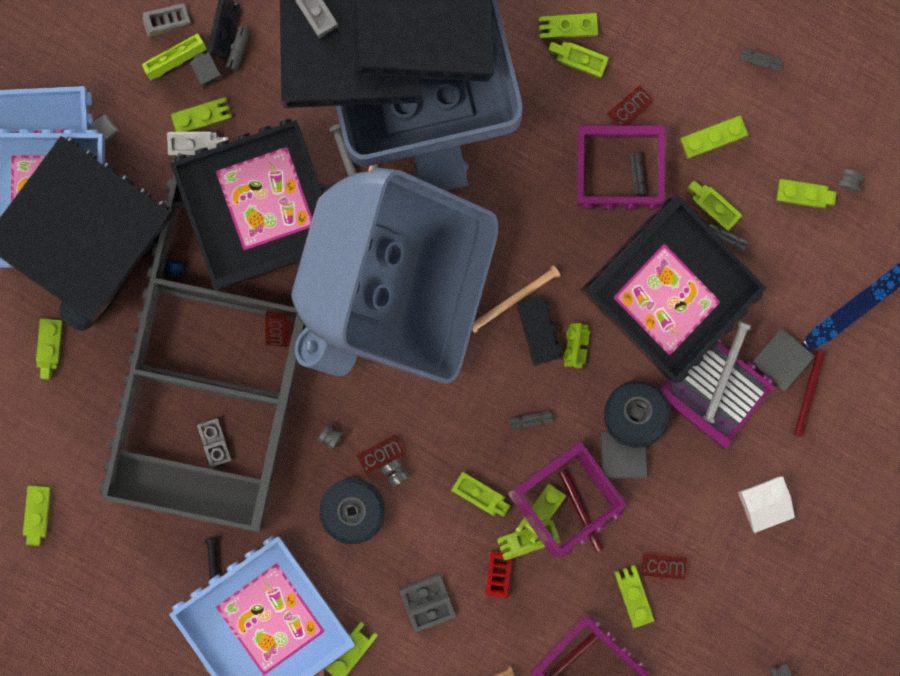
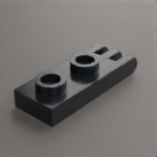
[207,0,240,59]

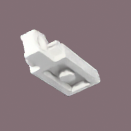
[167,132,228,155]

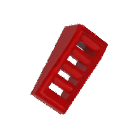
[485,551,512,598]

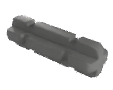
[740,49,783,71]
[630,153,646,195]
[709,224,748,251]
[510,411,553,429]

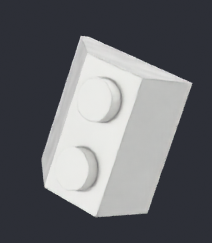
[738,476,795,533]

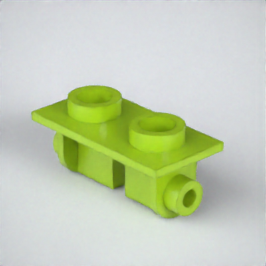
[563,323,590,369]

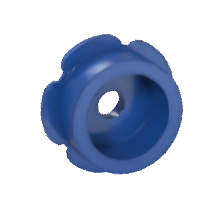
[164,260,185,276]

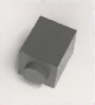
[190,52,223,89]

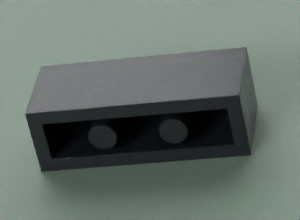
[517,295,562,366]

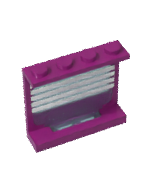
[660,338,775,449]

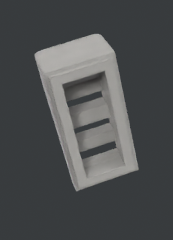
[142,3,191,37]

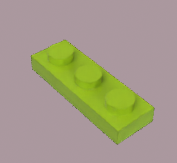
[142,33,207,81]
[680,115,748,159]

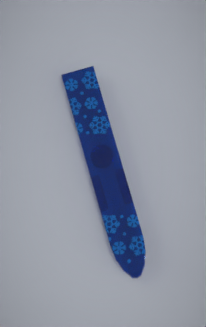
[803,262,900,350]

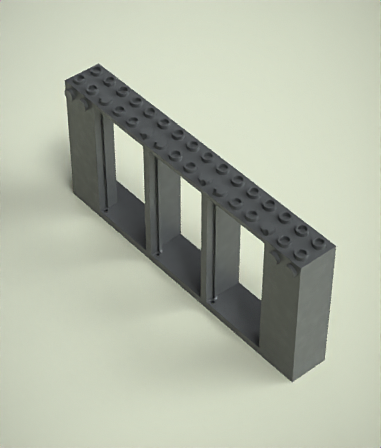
[99,153,332,532]

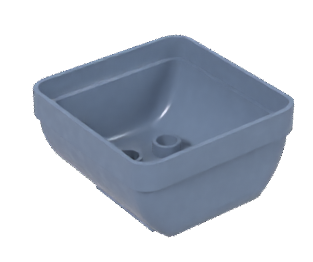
[336,0,522,191]
[291,167,499,383]

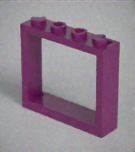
[577,126,665,210]
[507,441,627,558]
[529,614,648,676]

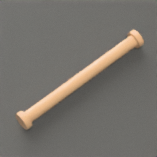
[472,265,561,334]

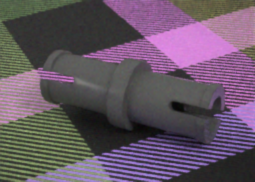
[225,26,252,72]

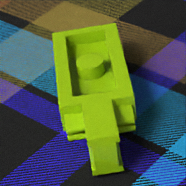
[548,42,609,79]
[686,181,742,232]
[36,319,63,380]

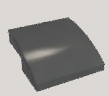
[751,327,815,391]
[600,432,647,479]
[399,573,456,633]

